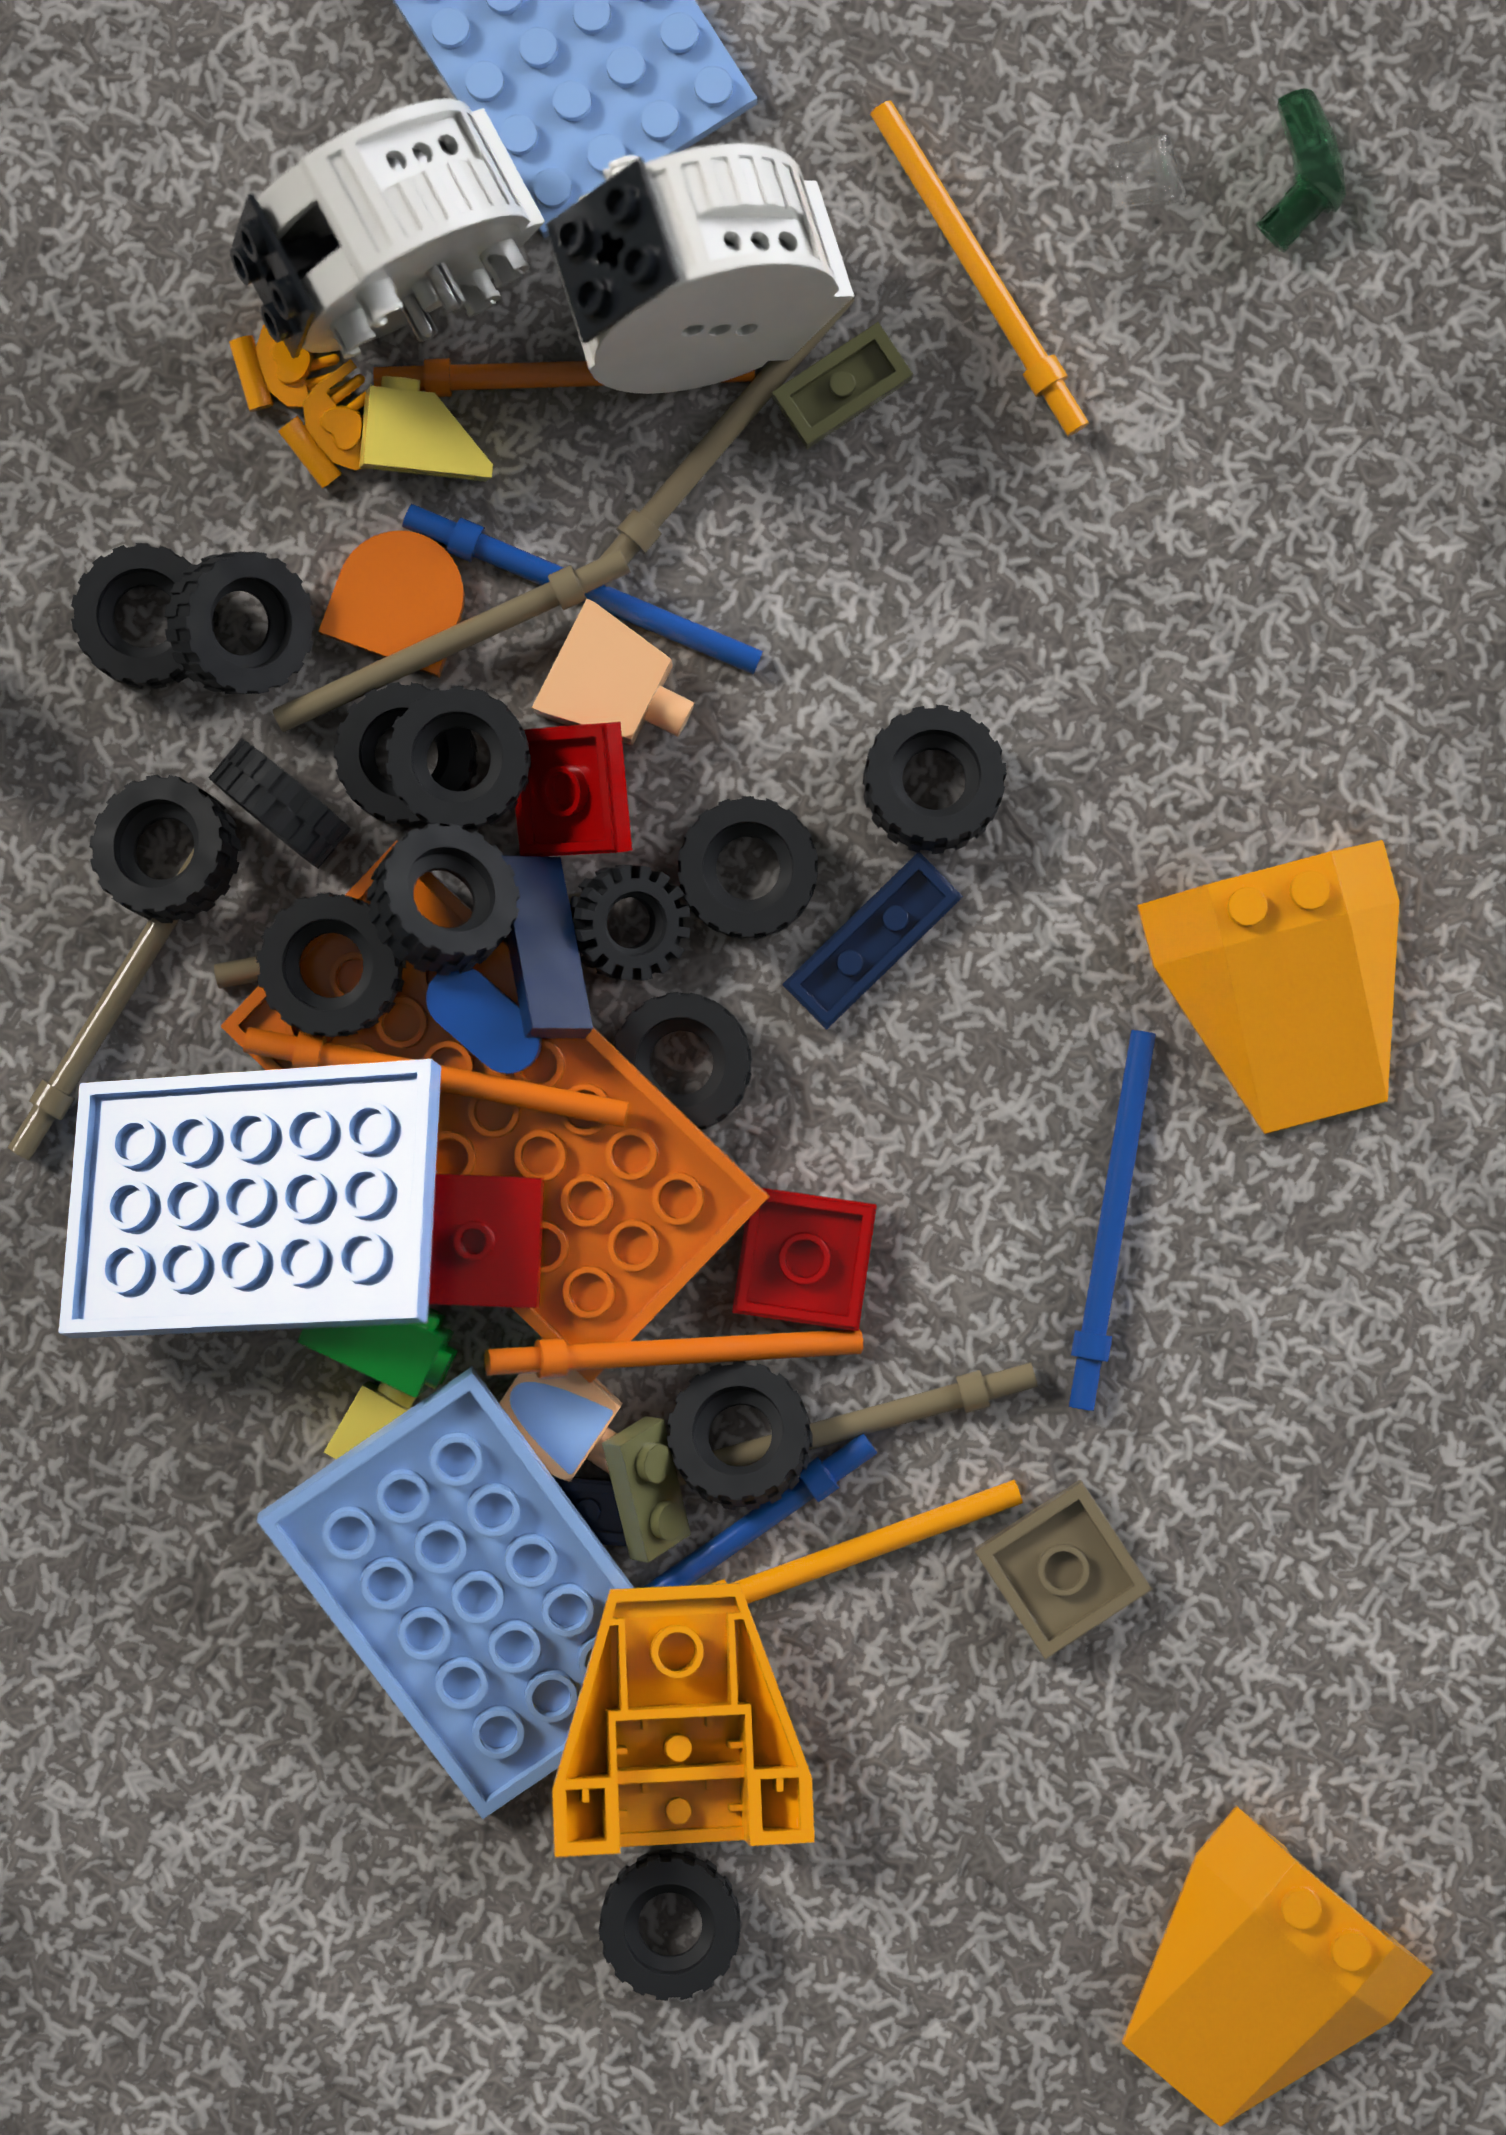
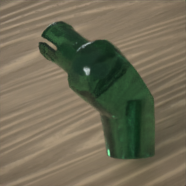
[1255,88,1346,253]

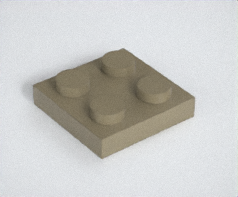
[974,1480,1152,1659]

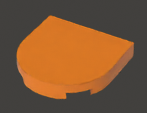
[318,530,465,678]

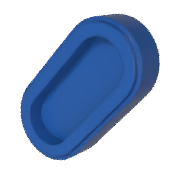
[426,968,542,1073]

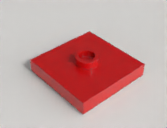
[515,721,632,857]
[428,1173,544,1308]
[732,1187,877,1331]

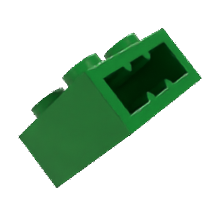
[297,1306,458,1398]

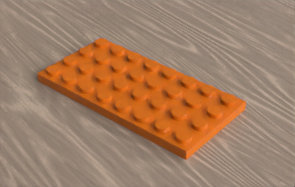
[220,840,770,1384]

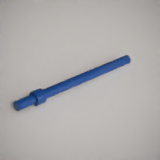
[402,504,763,675]
[1069,1030,1156,1411]
[644,1434,878,1587]

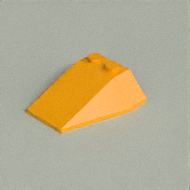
[1137,840,1399,1134]
[552,1583,815,1857]
[1122,1805,1433,2127]

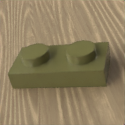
[772,322,913,449]
[602,1416,691,1563]

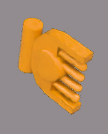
[229,324,351,412]
[278,359,366,489]

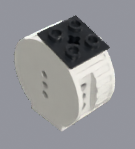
[230,99,545,359]
[546,144,854,394]

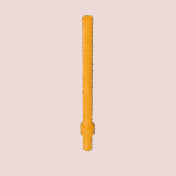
[870,100,1089,436]
[711,1480,1023,1604]

